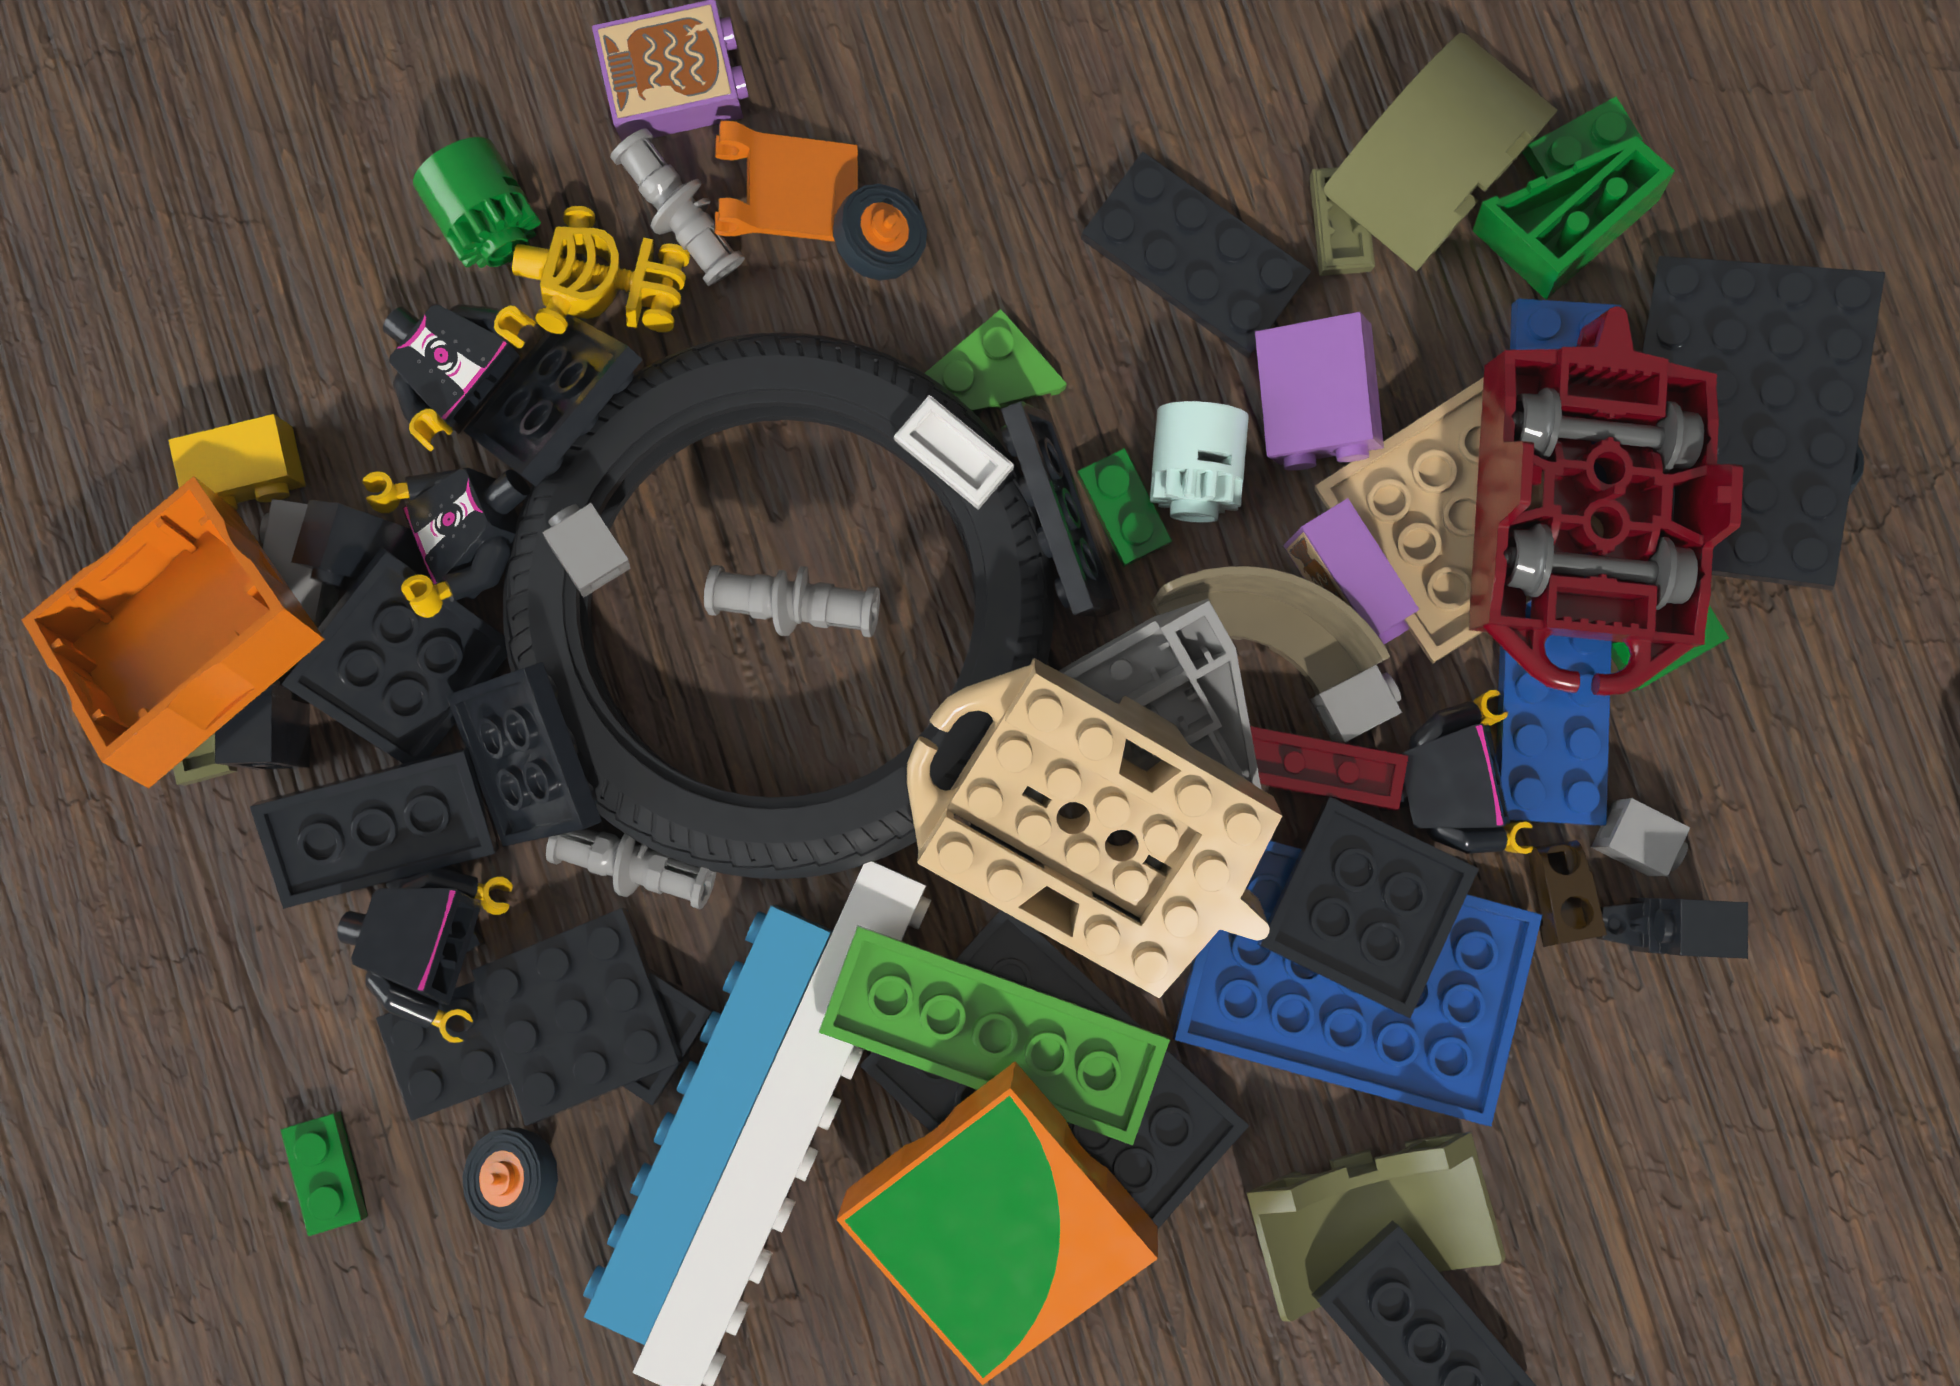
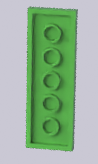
[819,925,1170,1145]

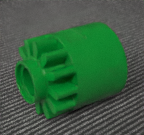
[413,137,541,268]

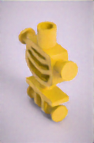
[512,206,690,334]

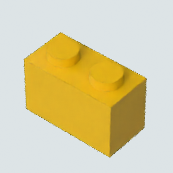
[168,414,306,510]

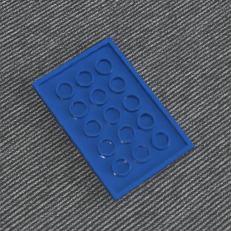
[1172,841,1542,1127]

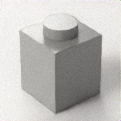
[542,503,631,598]
[1310,665,1402,743]
[1591,798,1690,876]

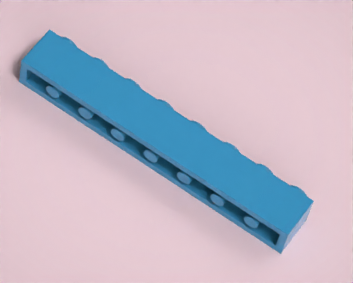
[583,905,833,1345]

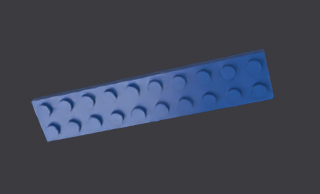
[1496,298,1621,826]

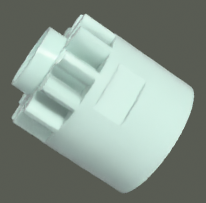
[1150,401,1249,523]

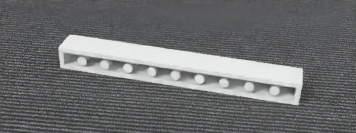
[633,861,931,1386]

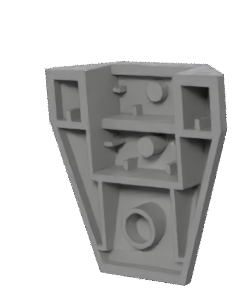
[1059,599,1261,835]

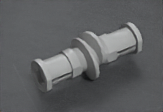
[610,128,745,286]
[704,565,880,637]
[546,828,716,910]

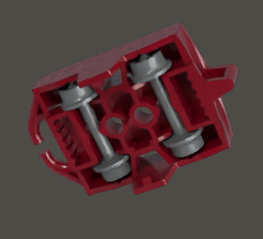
[1469,306,1743,696]

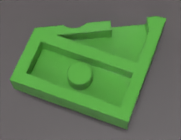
[925,309,1067,415]

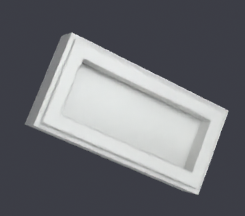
[894,395,1014,510]

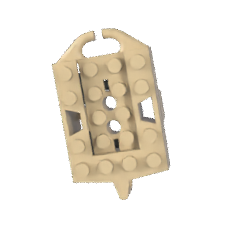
[906,658,1282,998]

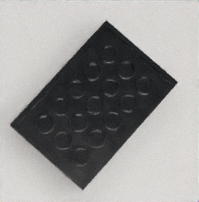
[1642,256,1885,590]
[860,910,1249,1229]

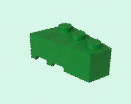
[1472,136,1675,300]

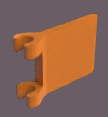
[714,121,858,242]

